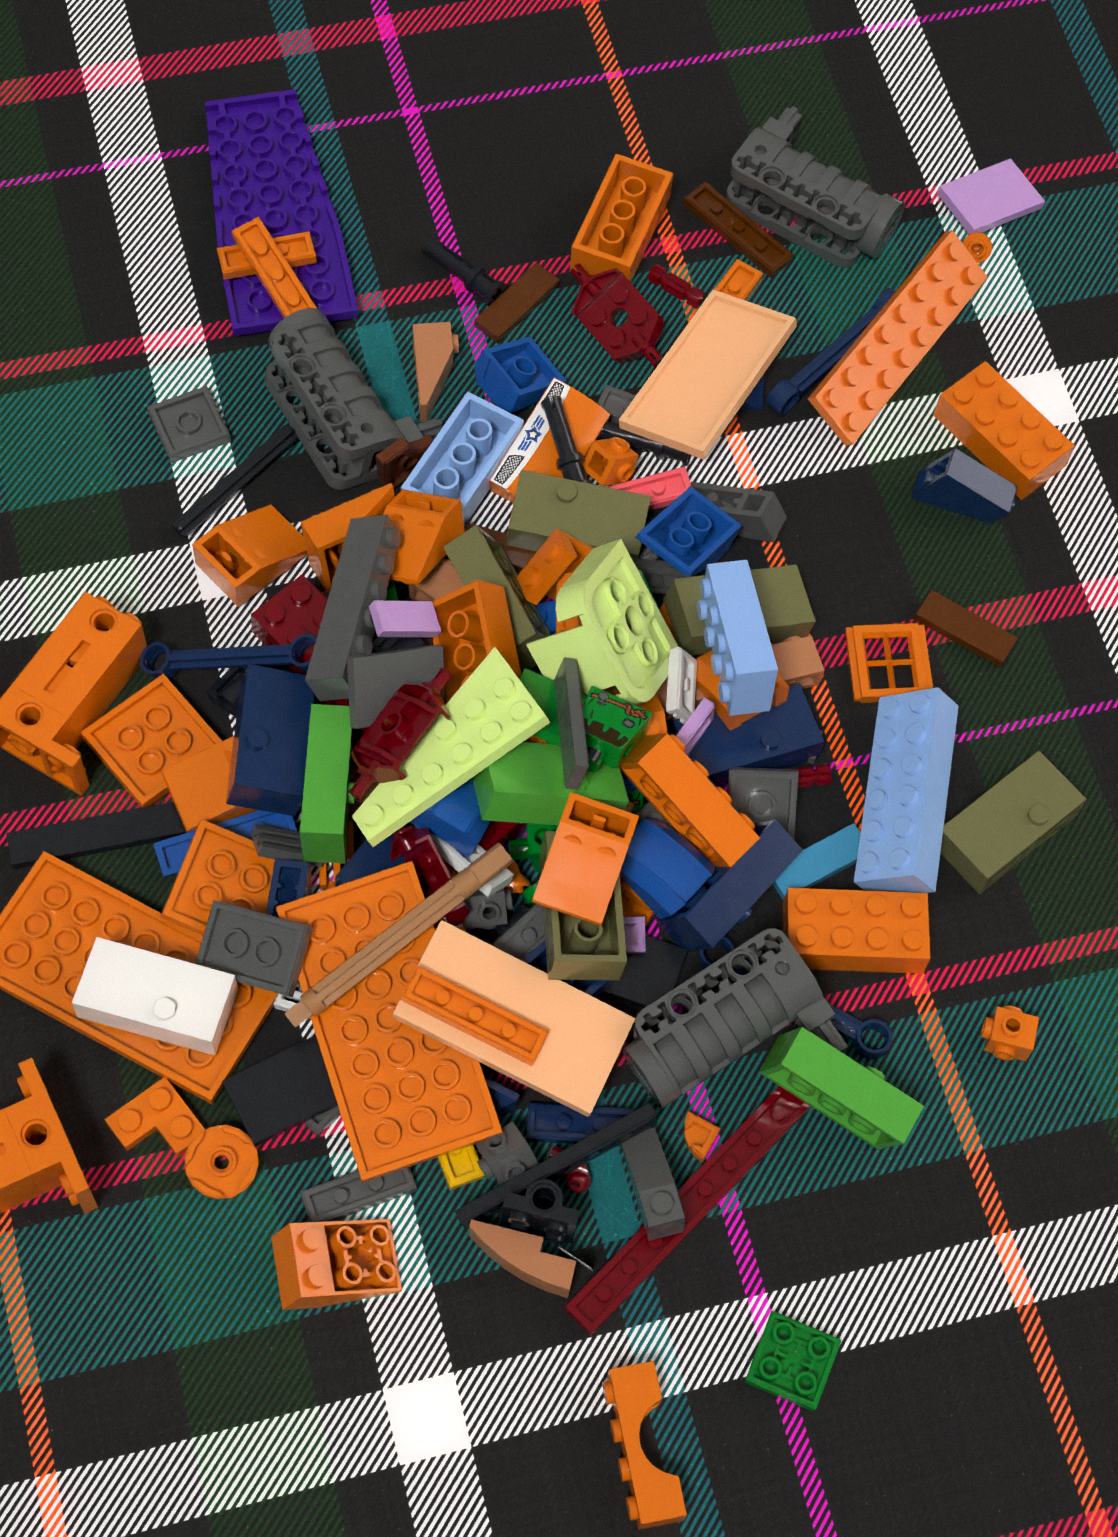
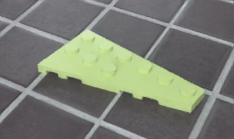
[352,647,550,847]

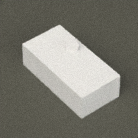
[72,937,238,1056]

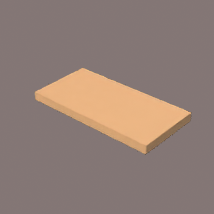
[619,290,797,460]
[392,920,635,1117]

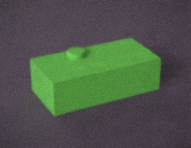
[300,704,356,864]
[472,742,629,825]
[759,1027,924,1150]

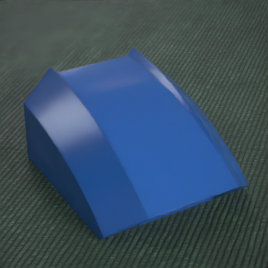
[474,336,568,413]
[410,778,491,858]
[620,818,715,919]

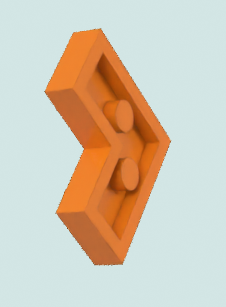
[104,1077,205,1158]

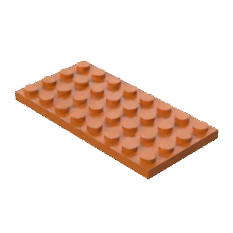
[0,851,279,1105]
[276,861,503,1183]

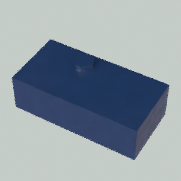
[226,664,314,816]
[670,683,824,788]
[656,819,803,951]

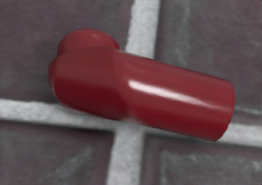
[548,1146,591,1193]

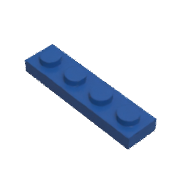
[153,810,297,878]

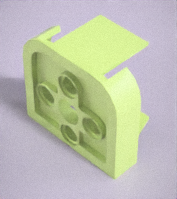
[526,539,678,705]

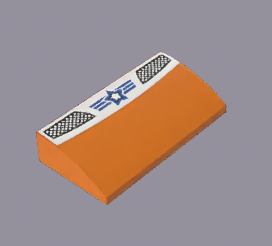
[489,378,610,503]

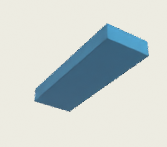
[772,823,860,900]

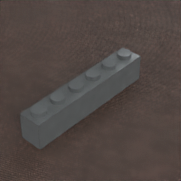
[305,514,401,701]

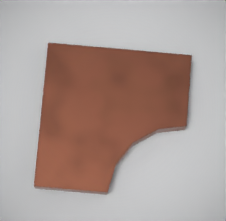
[376,434,434,489]

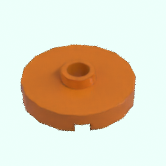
[184,1125,259,1200]

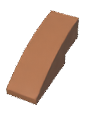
[469,1219,576,1298]

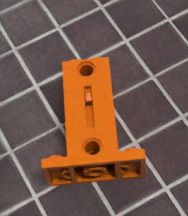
[0,591,147,796]
[0,1058,98,1214]

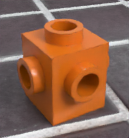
[583,437,639,486]
[981,1006,1039,1061]

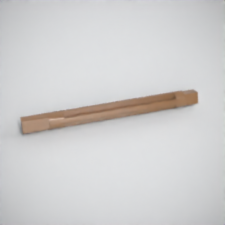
[284,842,514,1027]

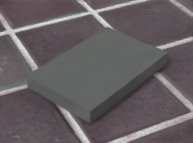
[347,644,445,729]
[195,900,313,997]

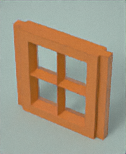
[845,623,933,703]

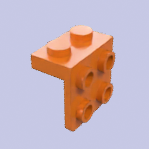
[516,528,593,605]

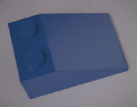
[636,486,742,578]

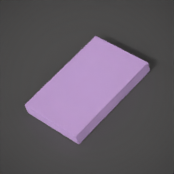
[937,159,1045,234]

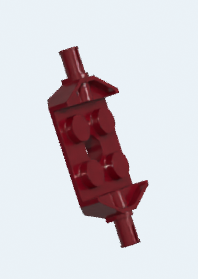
[570,264,664,369]
[348,668,453,801]
[389,825,470,930]

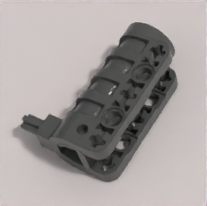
[725,106,905,268]
[264,308,443,490]
[622,928,848,1109]

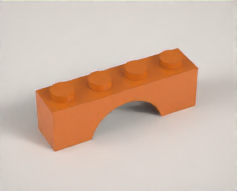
[602,1361,687,1530]

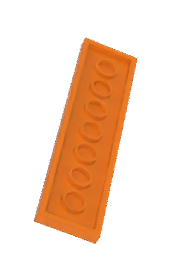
[808,230,988,446]

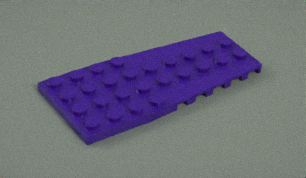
[205,89,359,336]

